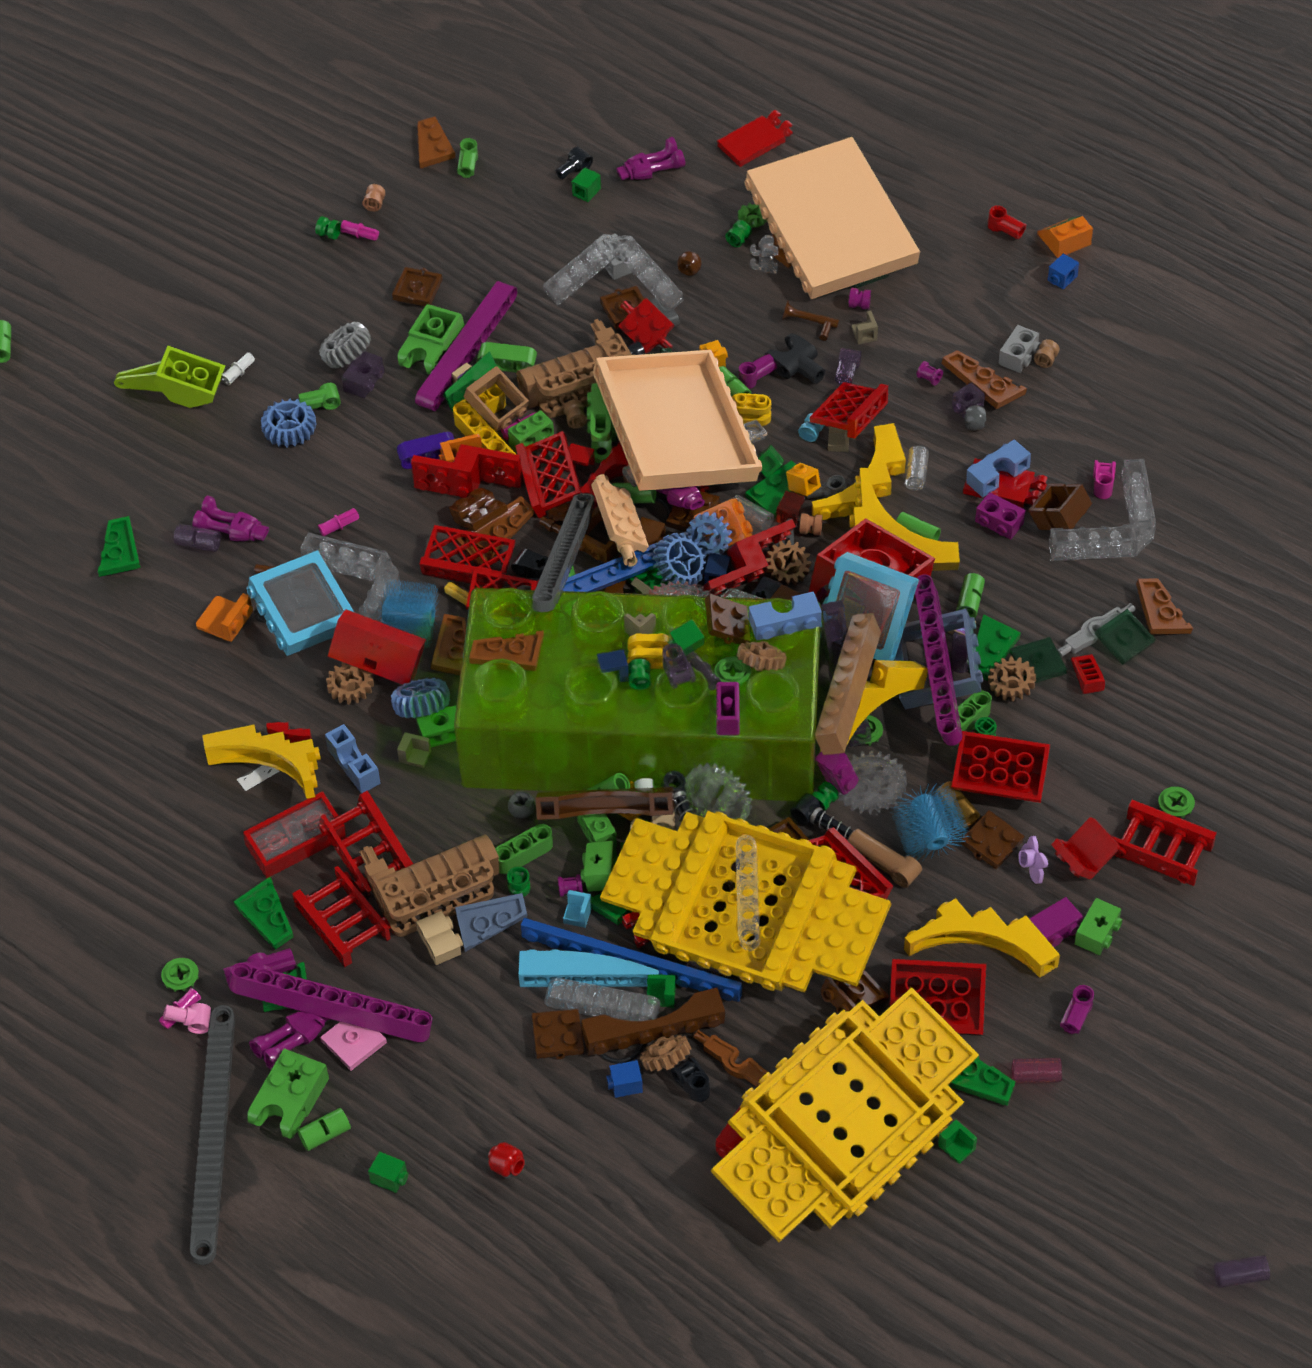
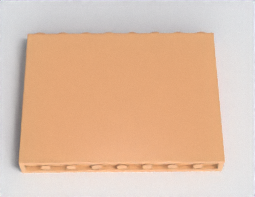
[744,137,920,299]
[593,350,762,491]

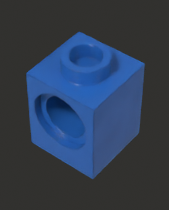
[1048,254,1079,289]

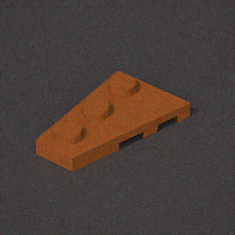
[418,116,456,169]
[1136,578,1193,634]
[431,614,474,678]
[469,630,544,671]

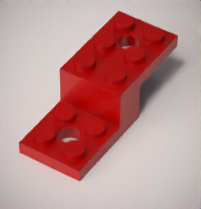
[411,444,523,498]
[699,519,796,598]

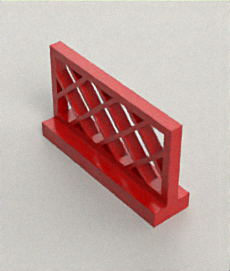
[810,382,888,438]
[515,431,581,518]
[419,525,515,590]
[808,827,893,900]

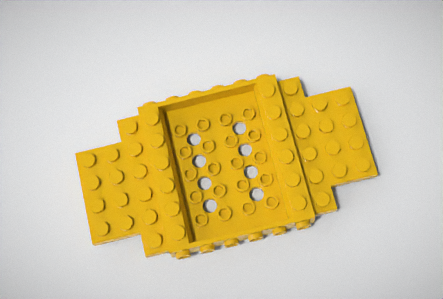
[600,811,891,993]
[710,987,979,1243]

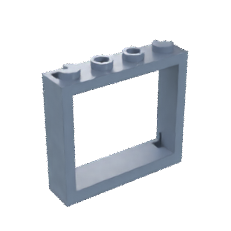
[895,609,983,710]

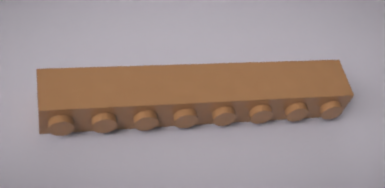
[815,613,881,755]

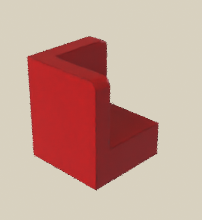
[564,443,595,473]

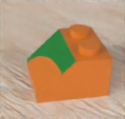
[1037,216,1093,258]

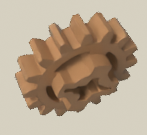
[766,540,811,586]
[737,641,787,672]
[988,657,1036,701]
[326,662,374,704]
[640,1035,691,1072]

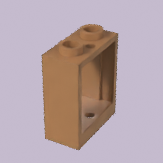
[464,366,529,432]

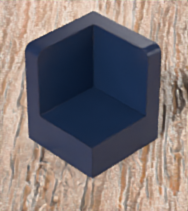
[705,553,731,584]
[597,650,629,683]

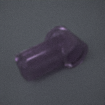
[835,348,862,385]

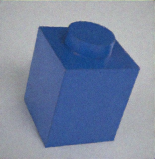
[606,1060,643,1098]

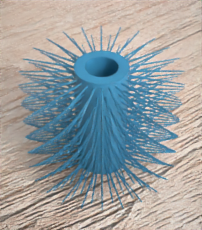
[379,579,439,644]
[890,783,970,860]

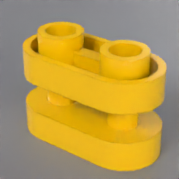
[732,393,771,426]
[627,633,672,669]

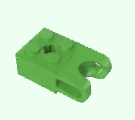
[397,304,465,374]
[587,384,617,463]
[248,1049,329,1139]

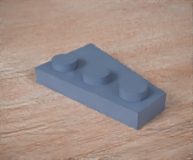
[455,893,527,952]

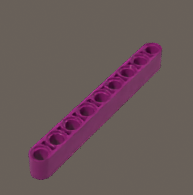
[415,281,517,411]
[915,575,962,746]
[229,963,432,1042]

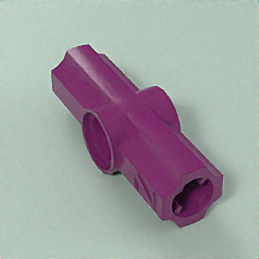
[223,948,296,989]

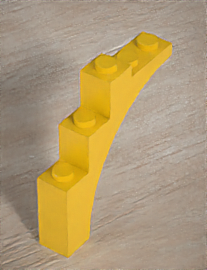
[812,423,906,520]
[849,468,960,571]
[817,660,928,765]
[202,725,321,799]
[904,898,1060,978]

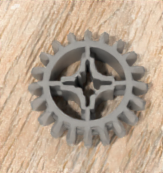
[319,322,371,369]

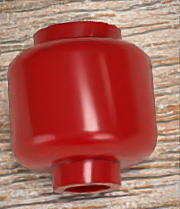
[488,1142,525,1178]

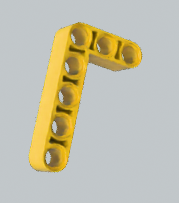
[453,384,516,469]

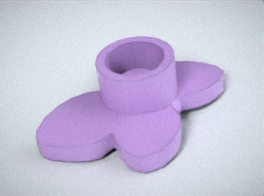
[1018,836,1048,884]

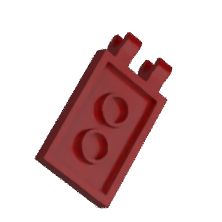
[717,110,793,167]
[963,458,1048,508]

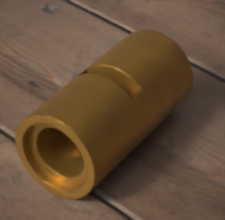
[935,781,980,828]

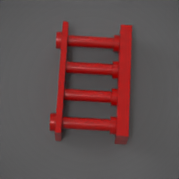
[318,790,413,898]
[1113,800,1217,886]
[292,866,391,967]

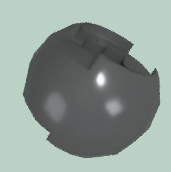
[964,405,986,431]
[508,791,536,819]

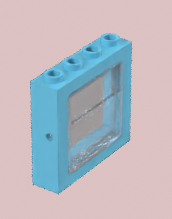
[246,550,354,656]
[816,552,919,661]

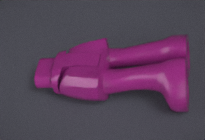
[616,137,686,180]
[656,486,704,510]
[192,495,269,541]
[249,1011,329,1070]

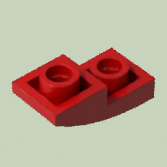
[266,722,312,743]

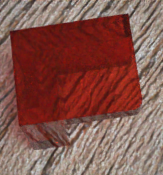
[776,491,805,528]

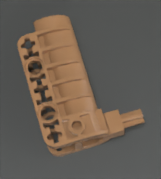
[517,319,632,418]
[360,834,499,937]

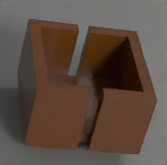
[1028,483,1092,531]

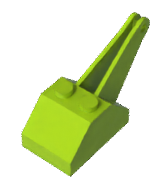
[114,345,225,408]

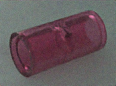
[1012,1058,1062,1083]

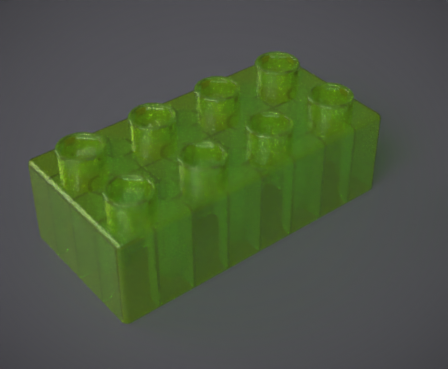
[454,588,821,801]

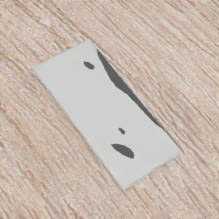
[236,765,279,791]

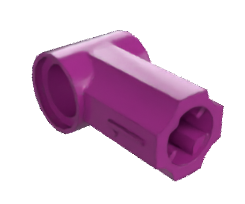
[739,354,777,389]
[1060,985,1094,1034]

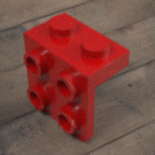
[1051,817,1120,880]

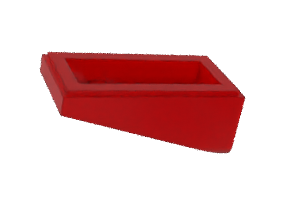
[1071,654,1105,694]

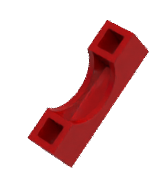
[580,443,630,509]

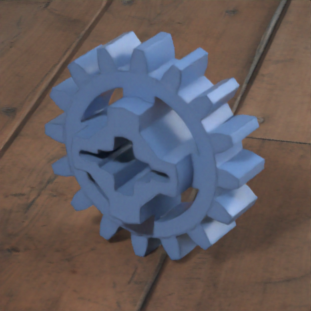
[686,512,732,555]

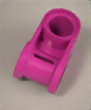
[1093,460,1116,499]

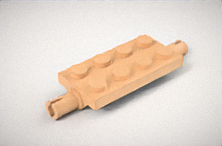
[591,474,649,567]

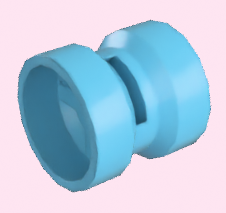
[798,413,825,442]

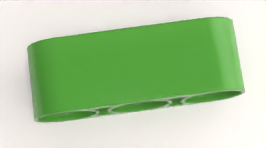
[476,342,537,373]
[941,690,992,740]
[495,824,553,874]

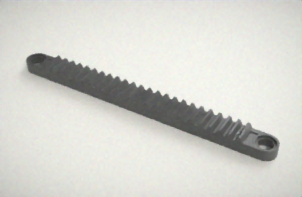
[532,493,594,612]
[190,1005,235,1265]

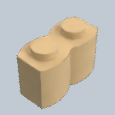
[416,911,463,965]

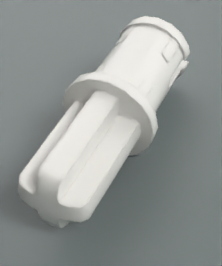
[221,353,255,386]

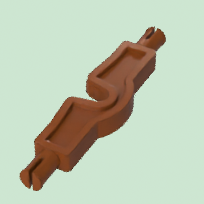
[693,1030,771,1087]

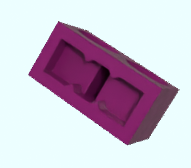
[975,492,1026,539]

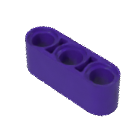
[396,432,455,469]

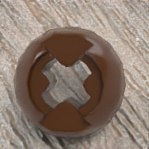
[677,251,702,276]

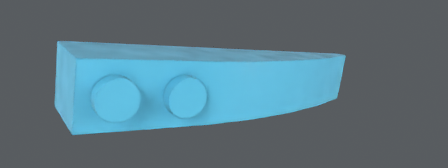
[519,949,659,987]

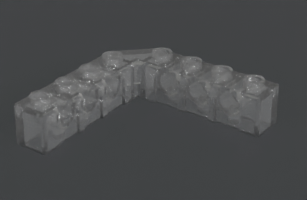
[543,234,684,310]
[1049,459,1156,561]
[300,533,401,623]

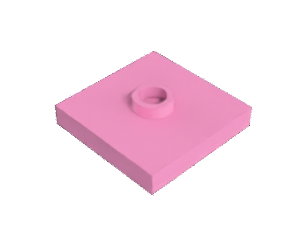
[320,1022,387,1071]

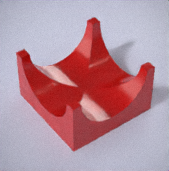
[808,518,935,632]

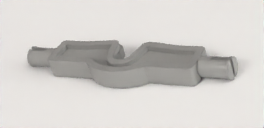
[1056,603,1135,658]

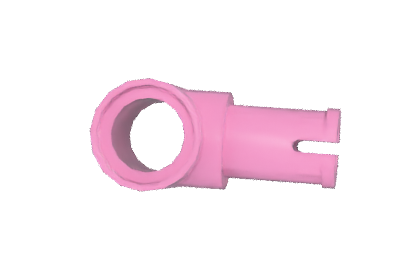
[163,1003,211,1034]

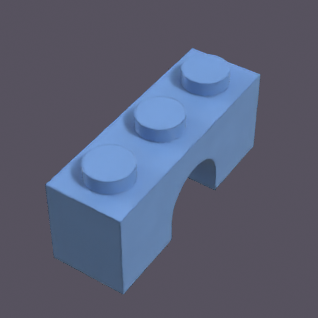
[966,439,1031,497]
[749,592,822,641]
[325,724,380,793]

